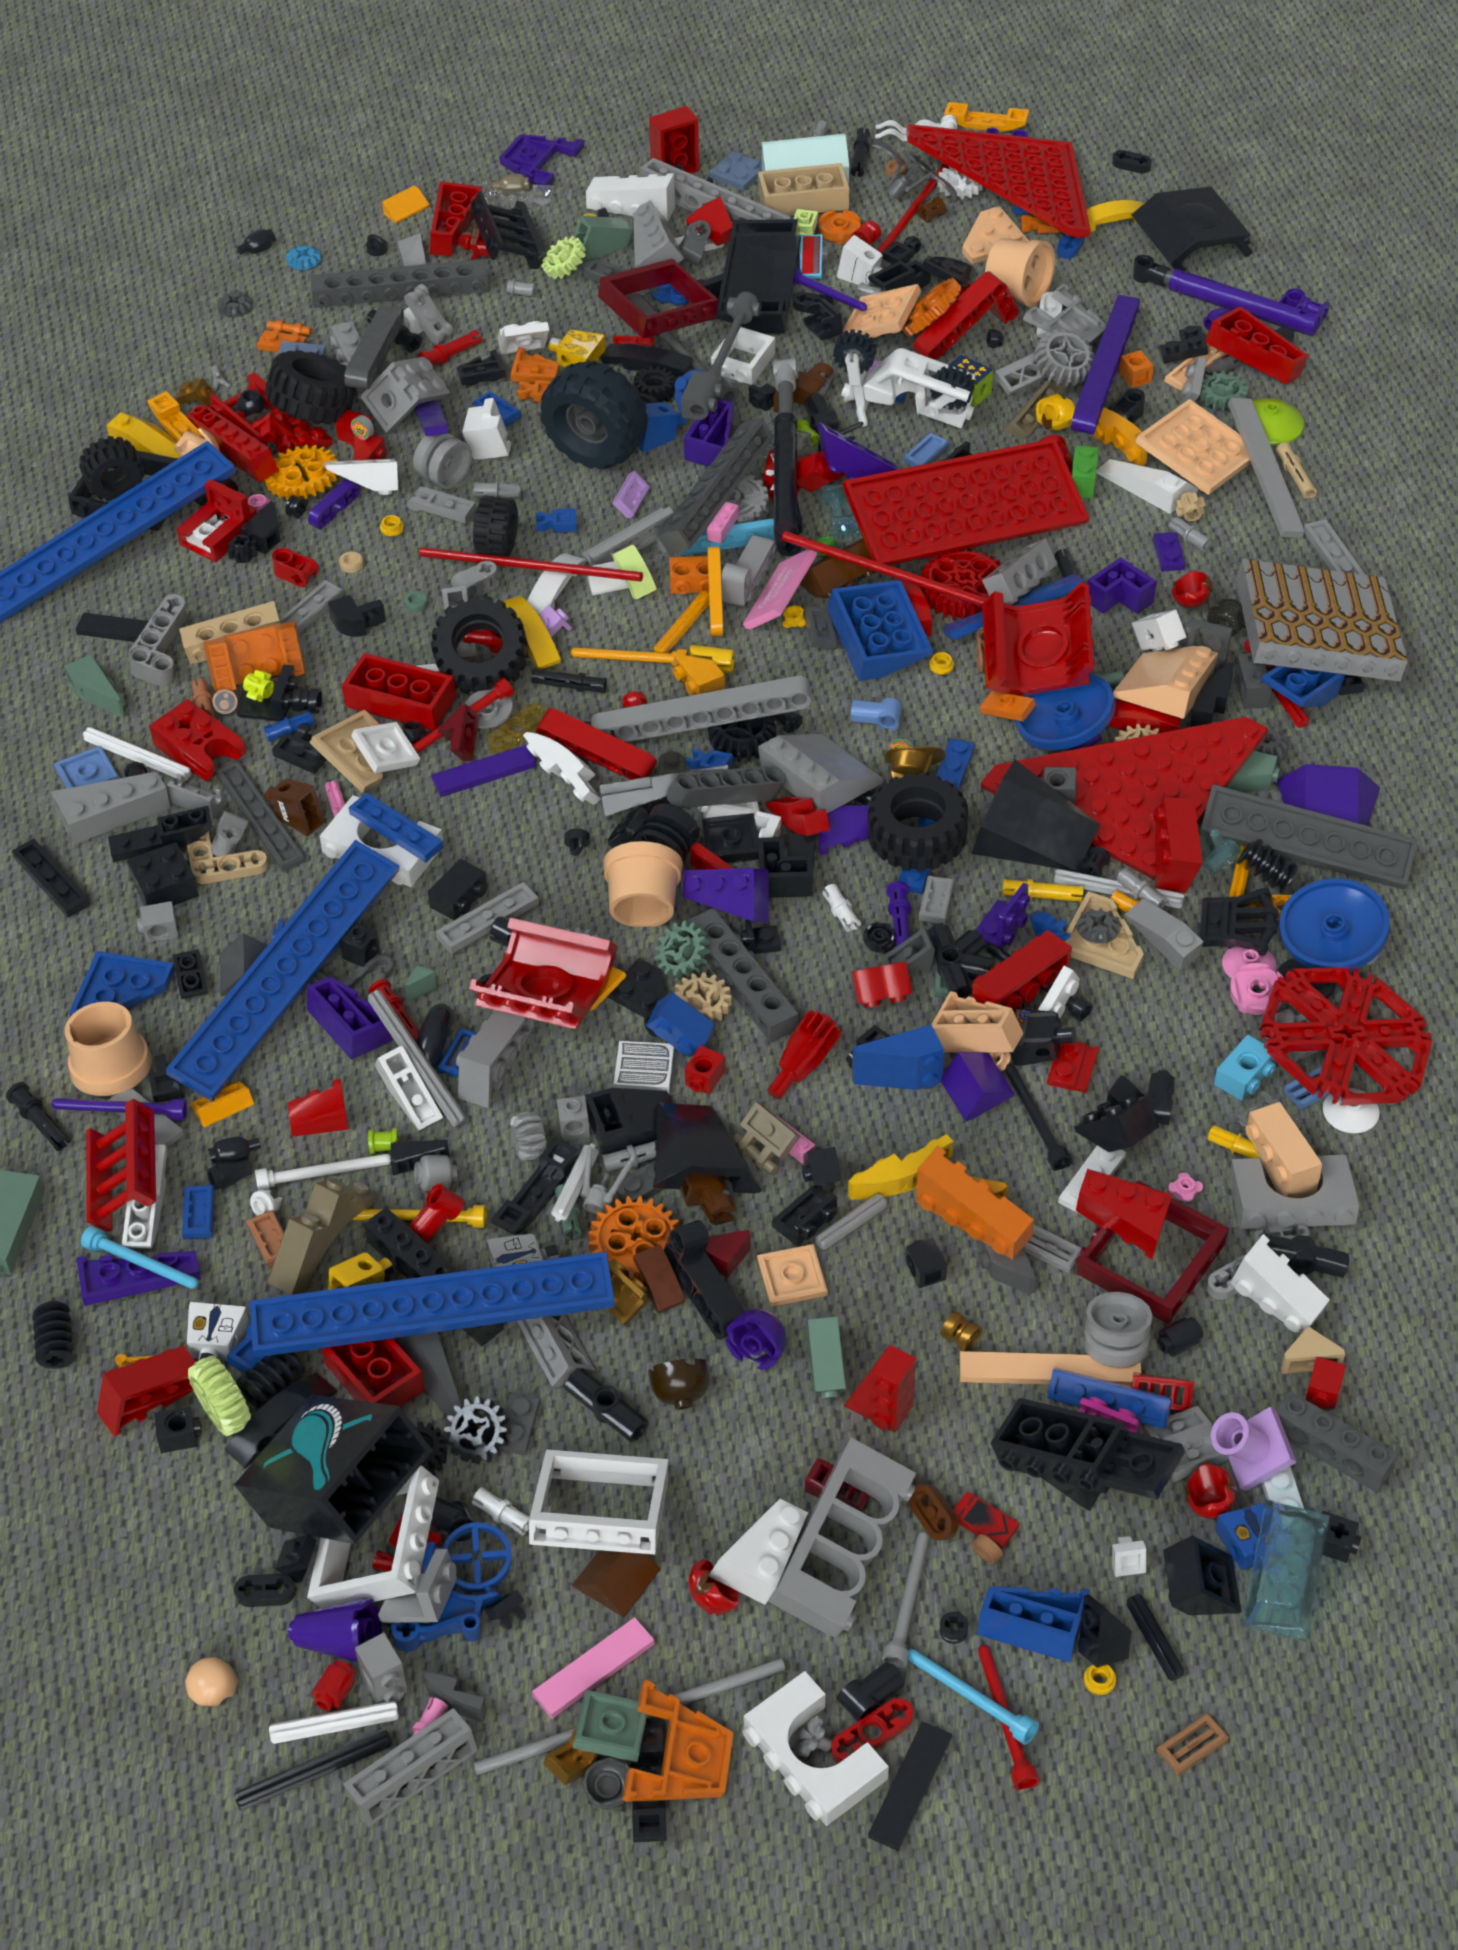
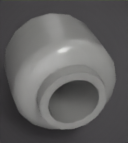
[414,1155,457,1192]

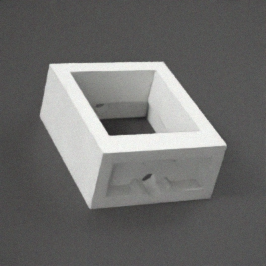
[711,327,775,385]

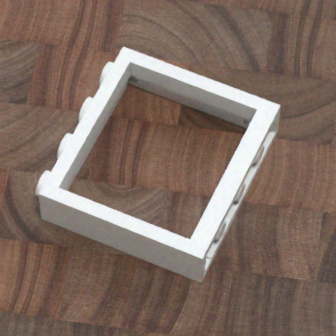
[529,1449,669,1555]
[307,1465,439,1608]

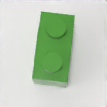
[1072,445,1099,499]

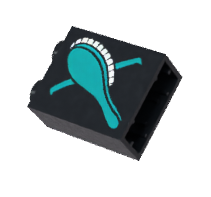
[234,1395,433,1544]

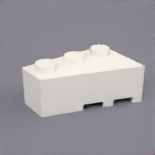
[1230,1234,1330,1334]
[709,1499,808,1605]

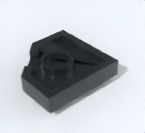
[607,958,666,1017]

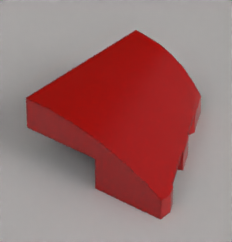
[685,197,732,246]
[288,1079,348,1137]

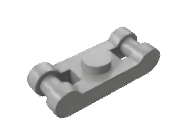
[404,284,454,344]

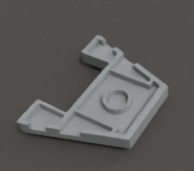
[1023,283,1106,346]

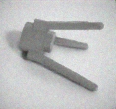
[580,1147,637,1214]

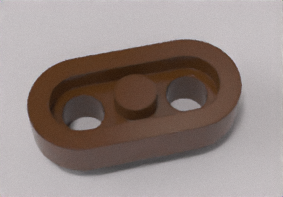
[909,1485,958,1540]

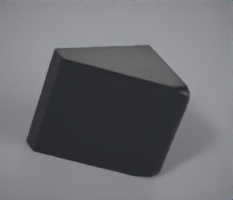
[1107,1075,1145,1104]

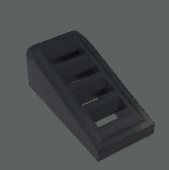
[390,1140,450,1175]

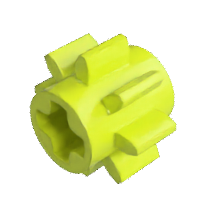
[243,670,275,702]

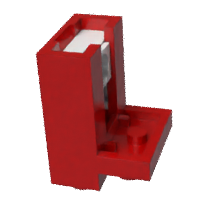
[177,479,257,563]

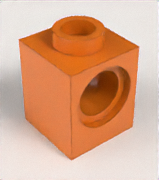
[1119,350,1154,388]

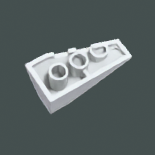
[1096,459,1199,514]

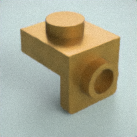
[175,377,216,407]
[543,1728,598,1785]

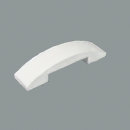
[527,553,587,615]

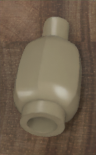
[491,174,530,196]

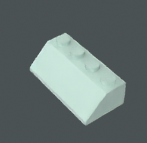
[762,134,849,183]

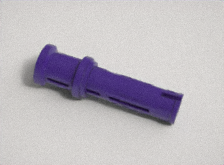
[886,881,912,947]

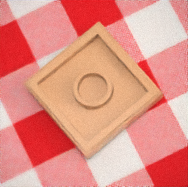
[757,1244,828,1307]

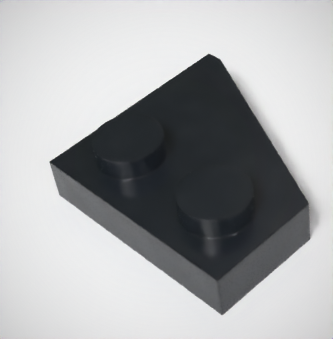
[457,350,506,386]

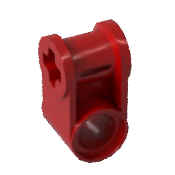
[272,548,319,588]

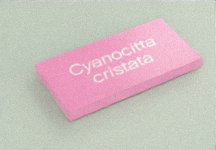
[743,549,817,629]

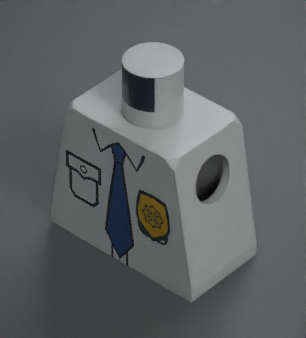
[487,1234,559,1267]

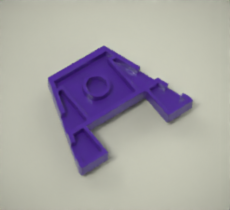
[499,135,584,191]

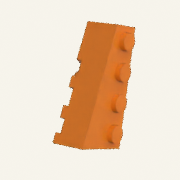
[916,1146,1034,1260]

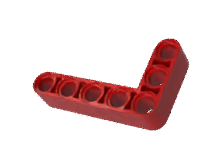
[913,271,1019,360]

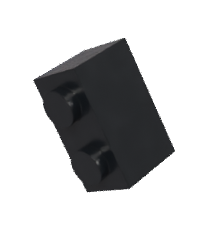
[428,858,487,921]

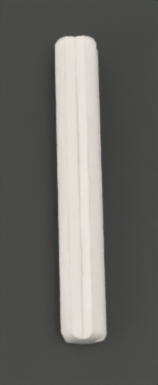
[551,1143,599,1222]
[269,1701,399,1744]

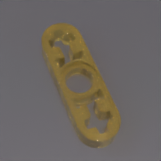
[488,704,545,754]

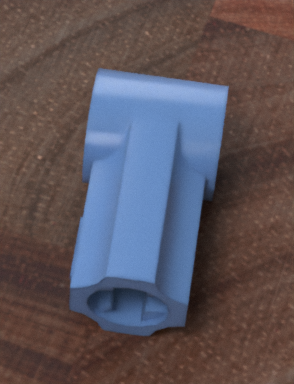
[851,698,902,731]

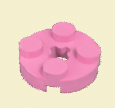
[1230,963,1284,1015]

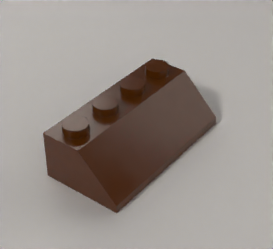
[800,538,875,599]

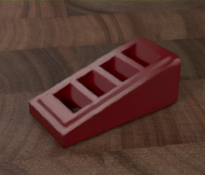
[805,1458,871,1512]

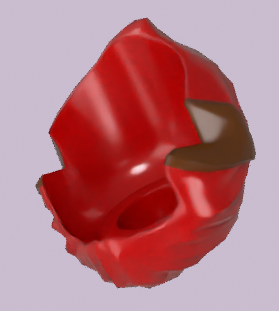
[1172,570,1213,608]
[1184,1462,1238,1519]
[688,1559,739,1616]

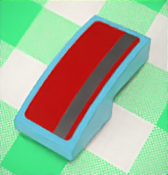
[800,235,823,279]

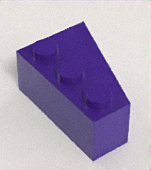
[684,398,733,466]
[683,868,769,923]
[307,976,399,1060]

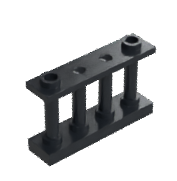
[470,191,546,269]

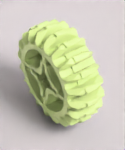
[188,1355,251,1436]

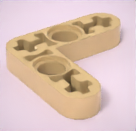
[187,831,268,884]

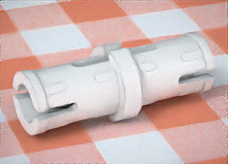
[822,884,861,932]
[472,1487,530,1536]

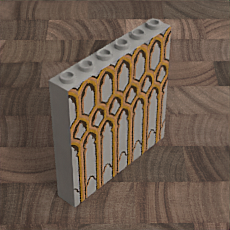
[1236,559,1408,682]

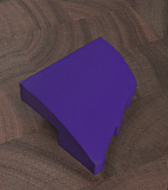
[819,805,868,854]

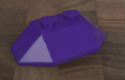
[817,422,899,479]

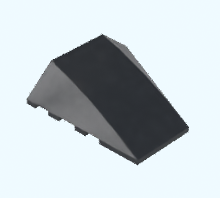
[972,759,1100,872]
[653,1102,761,1194]

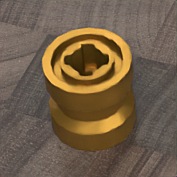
[940,1312,982,1351]

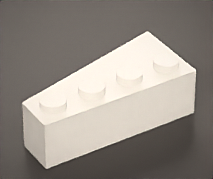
[586,173,675,222]

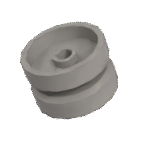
[413,433,472,490]
[1083,1292,1153,1368]

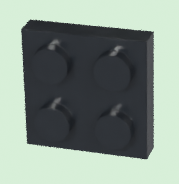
[702,813,758,862]

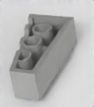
[633,200,684,268]
[51,772,171,844]
[456,1010,536,1108]

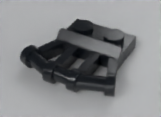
[1200,888,1278,956]

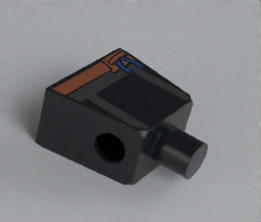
[1009,1008,1076,1066]

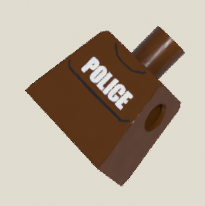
[265,778,325,837]

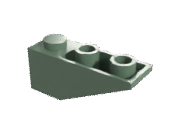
[64,655,126,717]

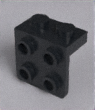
[236,664,298,721]

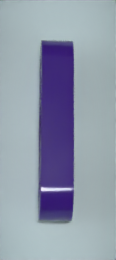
[308,479,360,530]

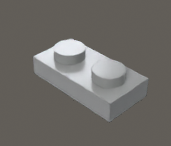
[1181,357,1206,404]

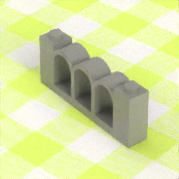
[768,1437,916,1638]

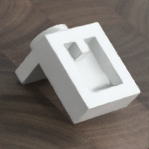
[755,811,781,838]

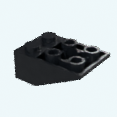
[585,1088,672,1155]

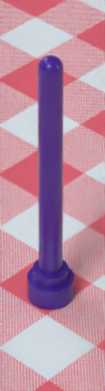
[793,268,867,311]
[52,1098,187,1121]

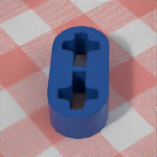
[1057,234,1085,259]

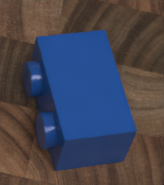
[646,992,714,1057]

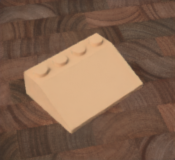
[1113,646,1218,719]

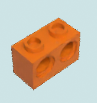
[669,556,709,594]

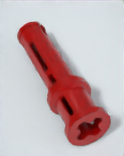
[418,330,482,366]
[368,979,420,1042]

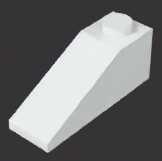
[324,459,398,495]
[374,1045,443,1131]

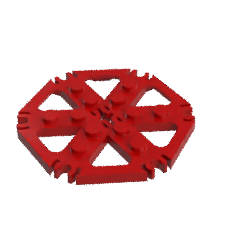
[1259,967,1432,1106]

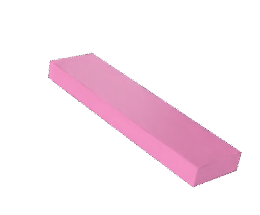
[532,1617,655,1719]

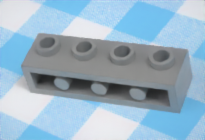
[329,321,378,399]

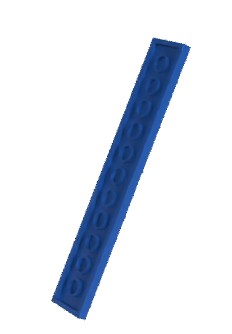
[0,440,236,623]
[166,840,400,1102]
[249,1252,615,1358]

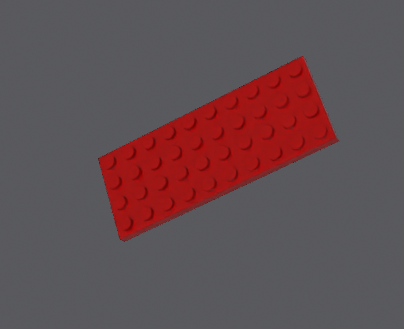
[842,438,1090,566]

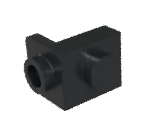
[275,1534,317,1583]

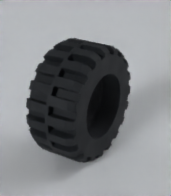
[265,350,356,424]
[431,596,528,695]
[868,773,968,872]

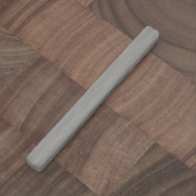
[368,990,466,1127]

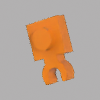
[1021,215,1059,233]
[517,380,551,402]

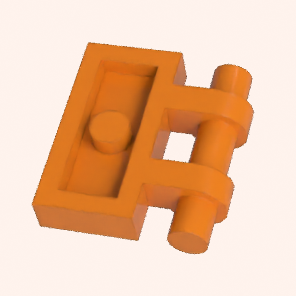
[257,320,312,353]

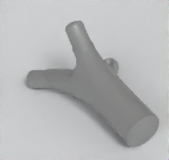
[211,365,232,392]

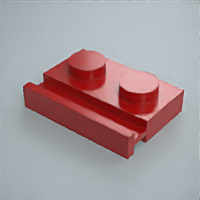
[1047,1041,1099,1094]

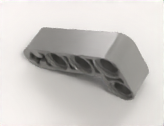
[721,535,777,608]
[128,594,186,686]

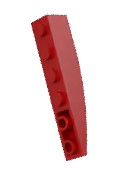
[186,404,279,482]

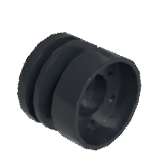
[632,803,700,861]

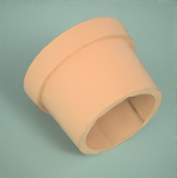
[985,238,1055,308]
[603,841,683,927]
[65,1002,152,1096]

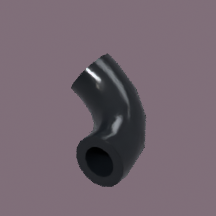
[416,1003,455,1066]

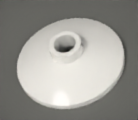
[1323,1088,1380,1133]

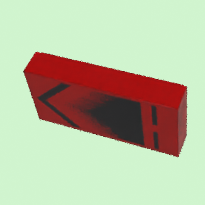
[953,1491,1019,1550]

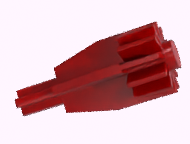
[767,1010,842,1100]

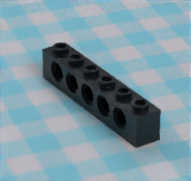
[364,1207,504,1347]

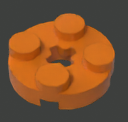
[818,210,861,245]

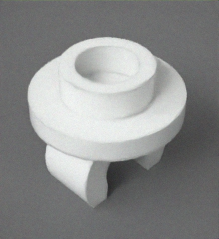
[250,1190,282,1216]

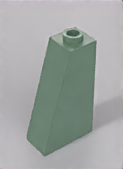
[0,1170,45,1275]

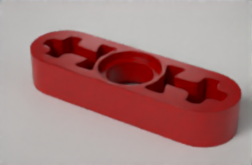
[831,1698,913,1764]

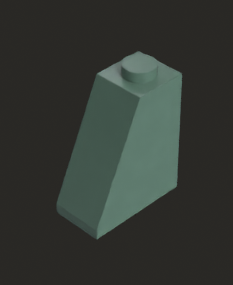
[574,216,633,261]
[1226,751,1280,792]
[804,1316,846,1400]

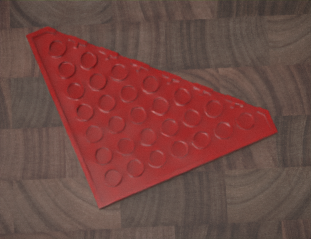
[906,124,1091,238]
[981,717,1268,880]

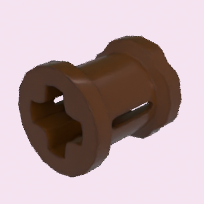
[918,197,946,223]

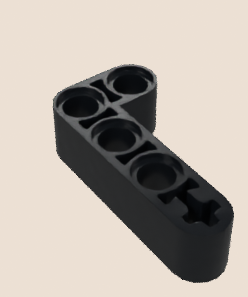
[664,1220,744,1340]

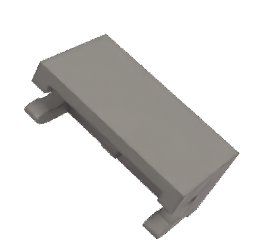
[166,774,227,819]

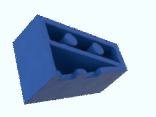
[977,1587,1090,1662]

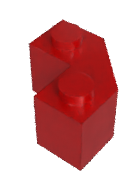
[797,451,847,493]

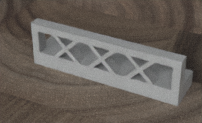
[992,353,1047,396]
[582,507,674,566]
[517,1314,595,1387]
[343,1708,478,1827]

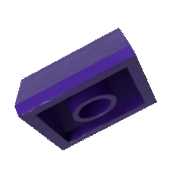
[941,1052,1015,1122]

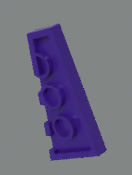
[76,1251,201,1306]

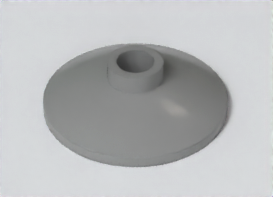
[465,689,513,729]

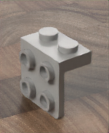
[378,1549,457,1623]

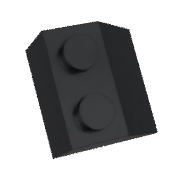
[1163,1535,1241,1615]

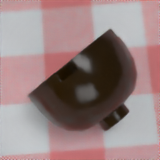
[648,1359,709,1410]

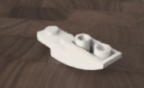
[523,732,601,805]
[122,1145,168,1248]

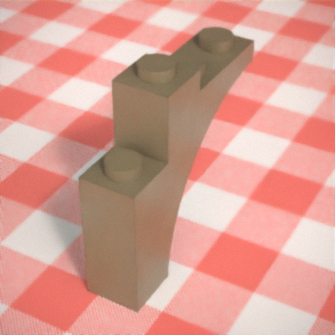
[268,1178,378,1295]

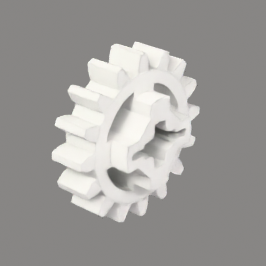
[937,167,983,199]

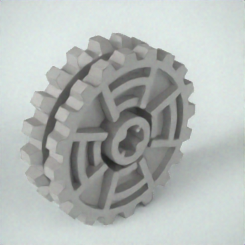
[706,475,769,529]

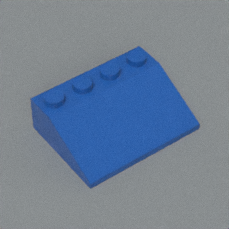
[827,580,933,681]

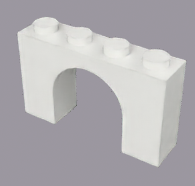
[320,795,444,887]
[743,1671,889,1826]

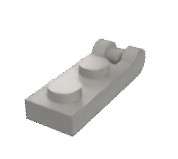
[407,486,476,524]

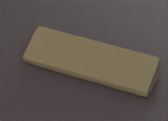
[1002,378,1069,440]

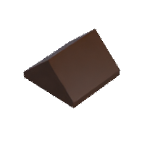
[572,1550,660,1618]

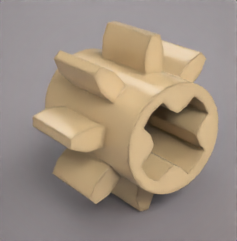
[1175,492,1206,522]

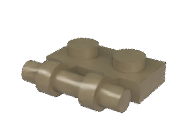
[732,1102,800,1175]

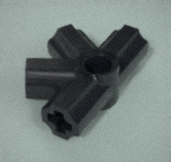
[927,923,992,999]

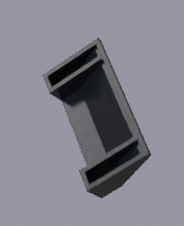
[716,219,801,334]

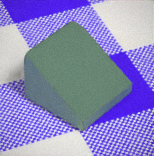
[404,965,437,1002]

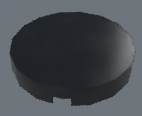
[607,806,649,849]

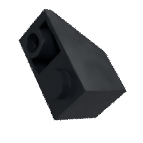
[241,501,281,555]
[1078,1594,1131,1668]

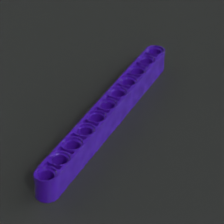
[1071,295,1140,435]

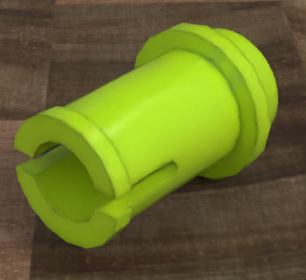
[797,419,820,446]

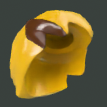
[1035,393,1076,430]

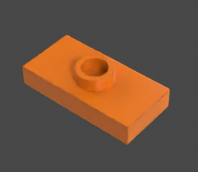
[979,691,1036,722]

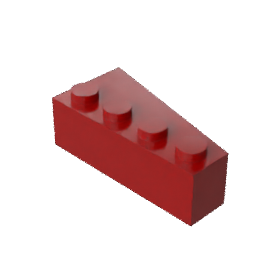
[1205,306,1309,385]
[972,930,1072,1013]

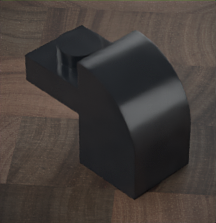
[328,595,386,637]

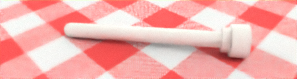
[255,1154,391,1190]

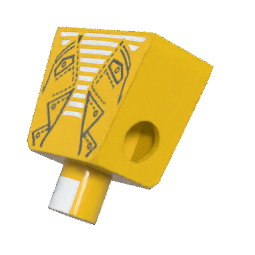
[549,330,605,367]

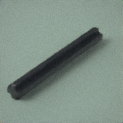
[234,1729,392,1810]

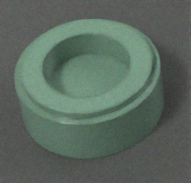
[404,591,428,613]

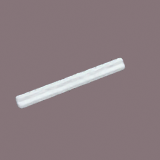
[83,727,192,781]

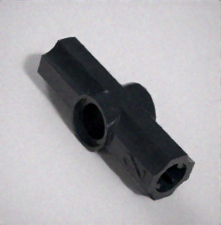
[1259,1232,1349,1278]
[564,1368,649,1442]

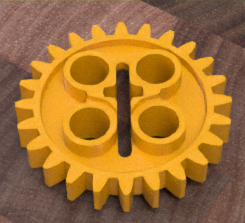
[265,445,338,500]

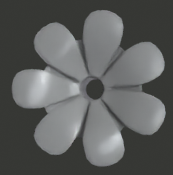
[798,1715,832,1758]

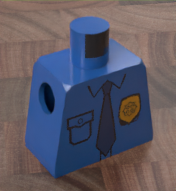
[1215,1501,1286,1580]

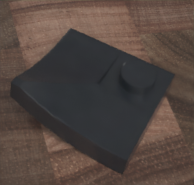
[920,255,973,286]

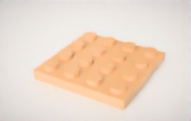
[1135,399,1251,495]

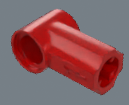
[408,1184,464,1243]

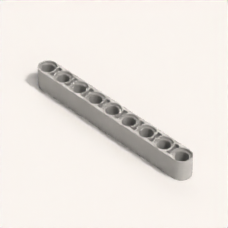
[591,676,811,742]

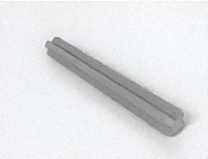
[1054,869,1184,909]

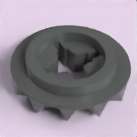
[217,291,252,317]
[1077,907,1120,944]

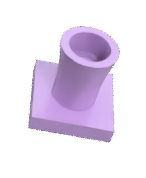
[1211,1407,1297,1491]

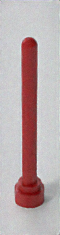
[412,677,515,754]
[978,1645,1040,1790]

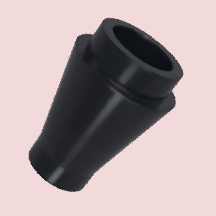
[207,1159,252,1191]

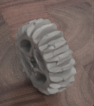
[1034,328,1095,388]

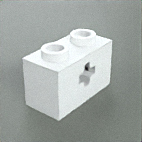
[1132,610,1186,652]

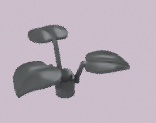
[872,140,957,203]

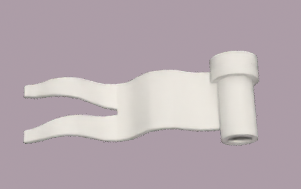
[875,115,957,141]

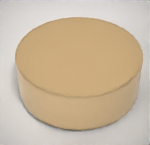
[339,552,363,573]

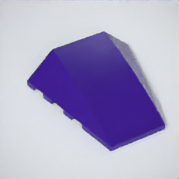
[1277,764,1380,826]

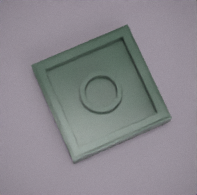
[573,1690,647,1762]

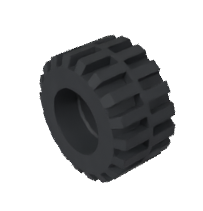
[79,436,145,501]
[473,495,518,557]

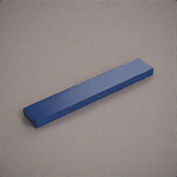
[942,574,1084,640]

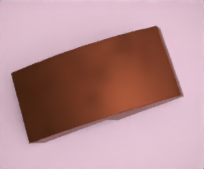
[633,1244,685,1314]

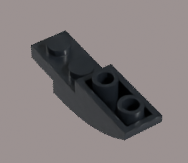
[108,806,213,862]

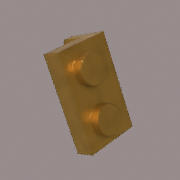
[606,1258,649,1326]

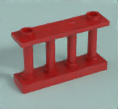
[209,372,309,446]
[86,1099,156,1232]

